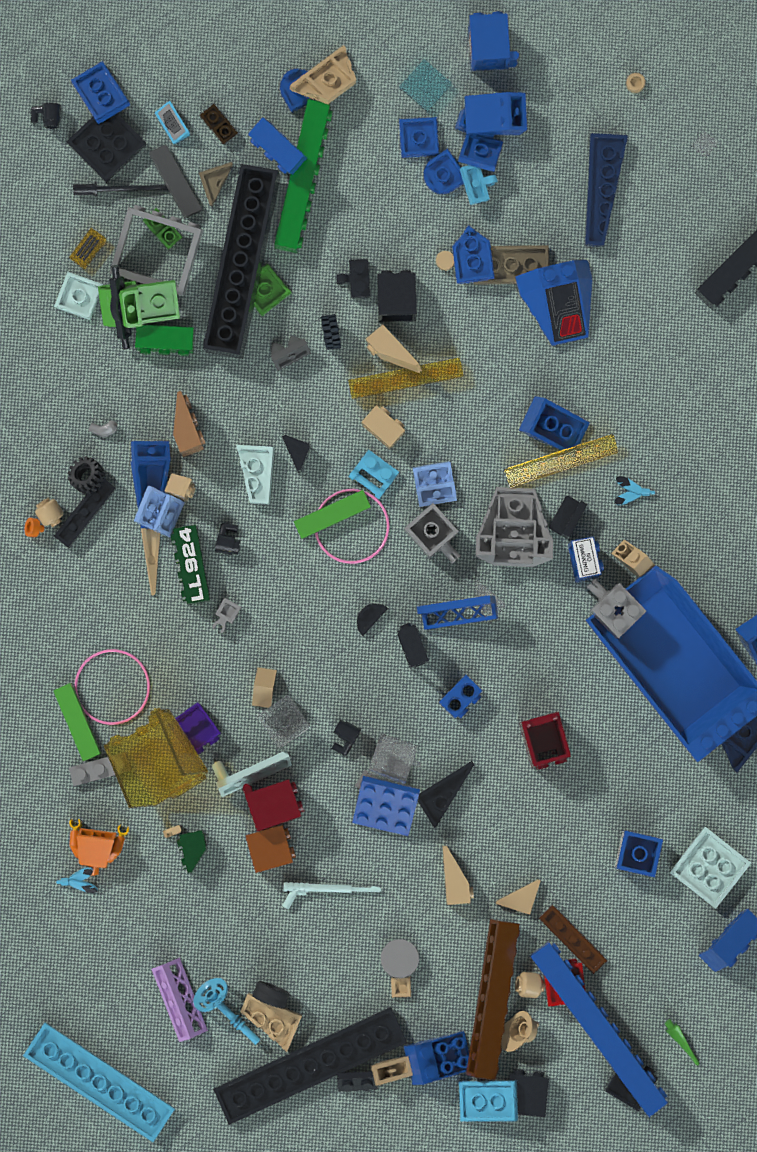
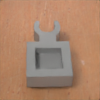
[212,598,242,634]

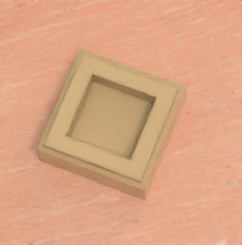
[391,977,411,998]

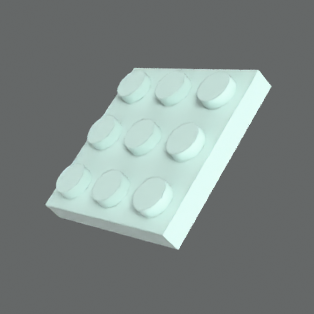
[669,827,751,909]

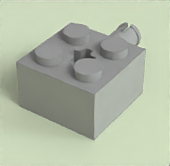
[404,503,461,564]
[587,579,646,638]

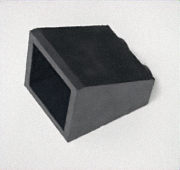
[377,270,417,322]

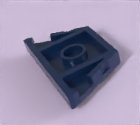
[721,716,757,773]

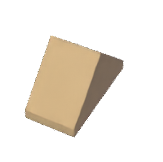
[252,667,277,708]
[371,1056,413,1086]

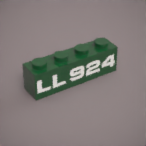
[171,525,211,606]

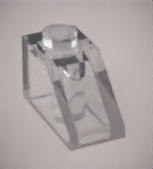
[474,580,507,623]

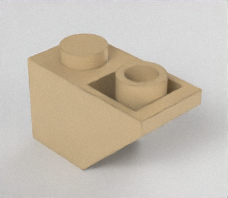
[165,473,196,501]
[612,540,655,578]

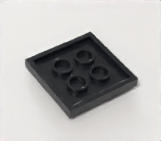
[66,113,147,183]

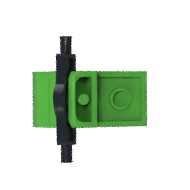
[98,265,180,350]

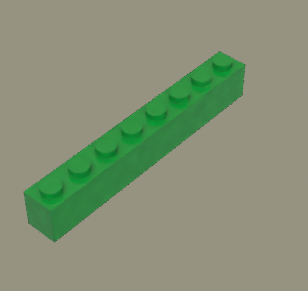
[274,99,333,253]

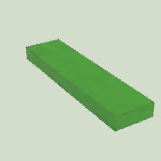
[293,490,371,539]
[53,683,102,761]

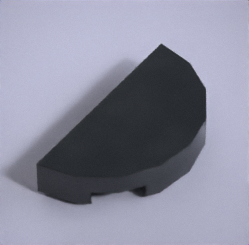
[356,603,388,637]

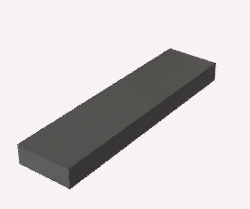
[149,145,202,219]

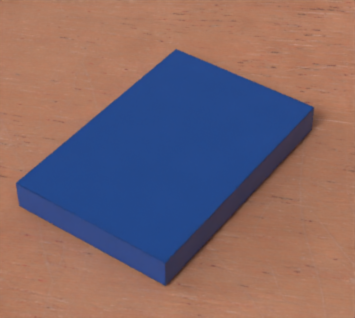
[70,61,130,124]

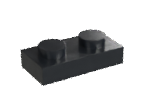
[337,1071,377,1092]

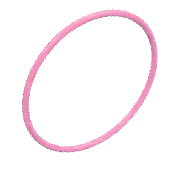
[315,489,390,564]
[74,649,150,725]

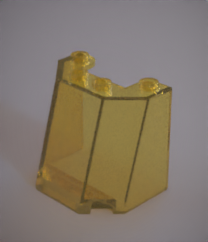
[103,708,208,808]

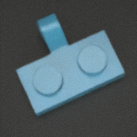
[460,165,498,205]

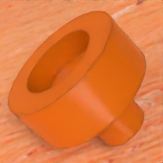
[24,518,44,537]

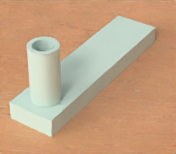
[212,750,292,797]

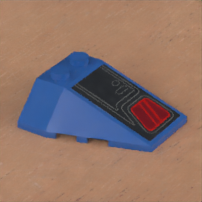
[515,260,592,346]

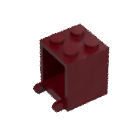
[519,711,571,770]
[243,779,305,832]

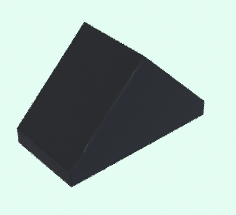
[282,435,311,473]

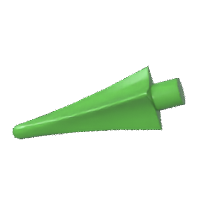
[664,1019,700,1065]

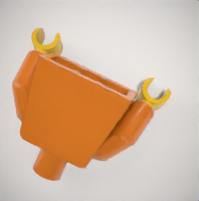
[69,819,129,876]

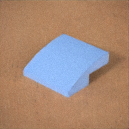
[412,461,457,507]
[134,486,185,537]

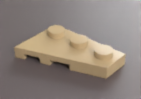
[240,993,302,1052]

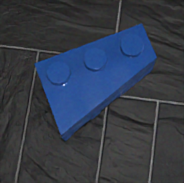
[248,117,307,175]
[698,909,757,972]

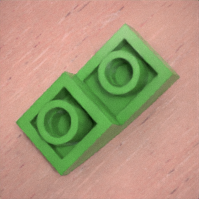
[142,208,182,250]

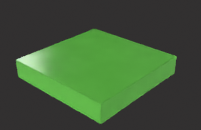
[254,263,291,316]

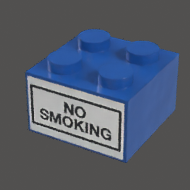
[568,537,604,582]
[615,830,663,878]

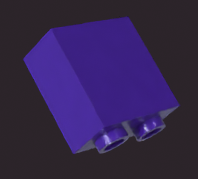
[167,702,222,757]

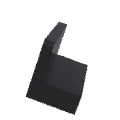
[549,496,588,539]

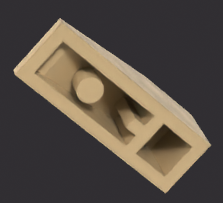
[366,325,422,373]
[442,846,474,905]

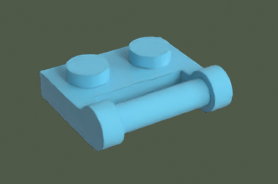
[348,450,399,499]

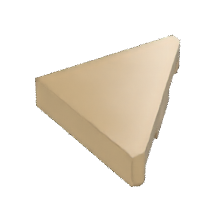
[495,879,541,915]

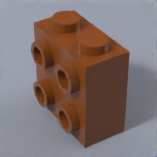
[245,825,296,873]

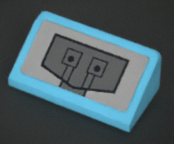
[155,101,190,145]

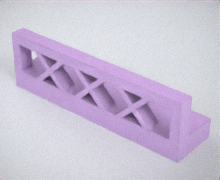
[152,958,208,1042]

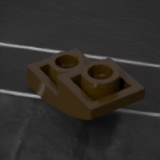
[199,104,238,145]

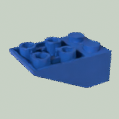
[464,92,527,135]
[403,1031,469,1085]

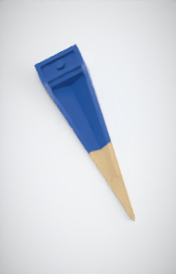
[131,441,170,596]

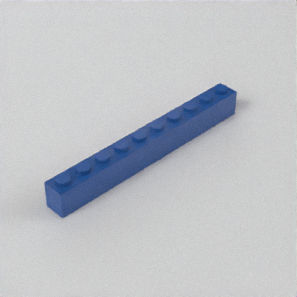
[530,942,668,1117]

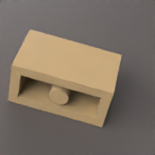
[361,405,405,450]

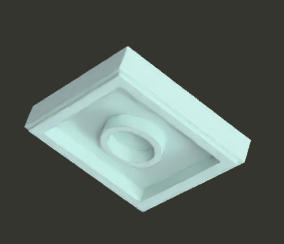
[54,272,103,320]

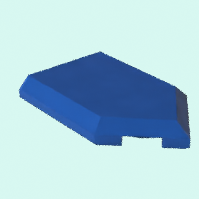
[452,225,495,284]

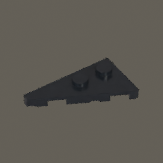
[418,761,474,828]

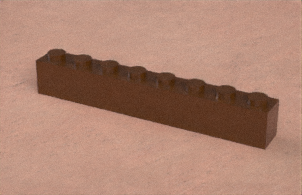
[466,919,520,1080]

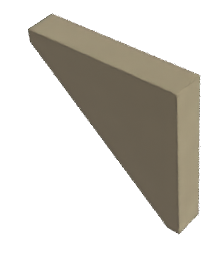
[199,162,233,207]

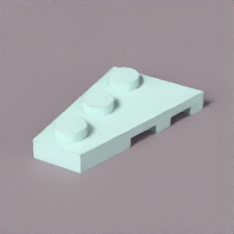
[236,445,275,505]

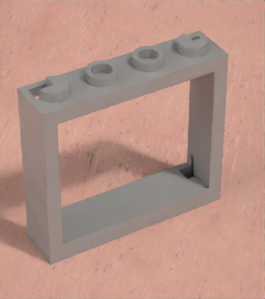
[110,205,204,296]

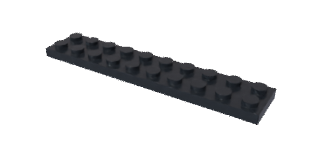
[213,1007,407,1125]

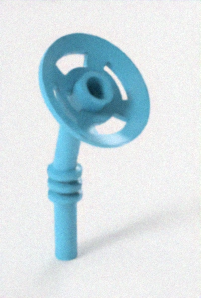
[193,978,261,1045]

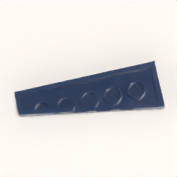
[585,133,628,247]

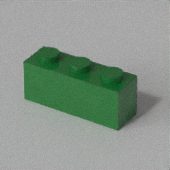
[135,325,195,356]

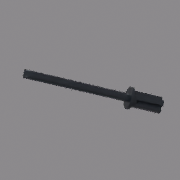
[73,182,168,197]

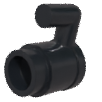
[30,103,61,129]
[215,522,241,555]
[332,719,362,756]

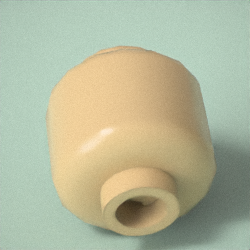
[35,498,64,527]
[515,972,545,998]

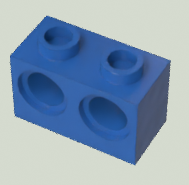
[439,675,482,719]

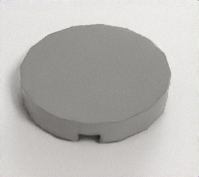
[381,939,419,979]

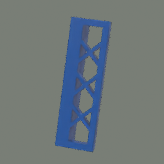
[417,595,498,630]

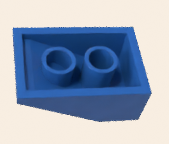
[519,396,590,457]

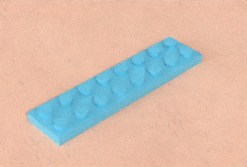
[23,1022,175,1142]

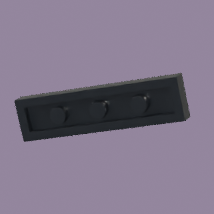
[54,477,117,548]

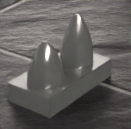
[270,336,311,371]

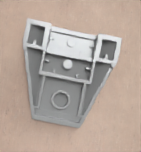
[475,487,553,567]

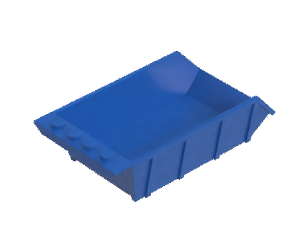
[586,565,757,763]

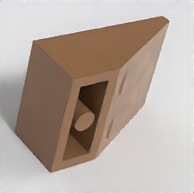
[173,391,206,458]

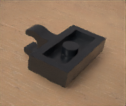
[336,259,370,299]

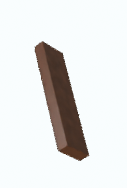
[539,905,607,974]

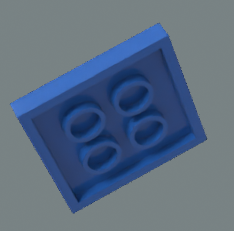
[352,776,420,836]

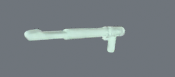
[282,882,381,909]

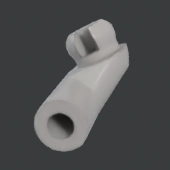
[88,420,118,438]

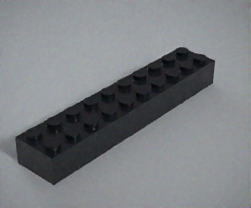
[203,164,281,359]

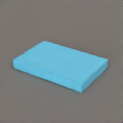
[459,1081,518,1121]

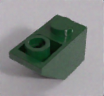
[177,830,207,873]

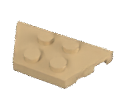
[290,45,356,104]

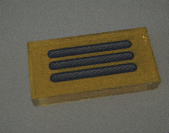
[69,228,107,270]

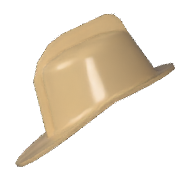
[501,1011,540,1052]

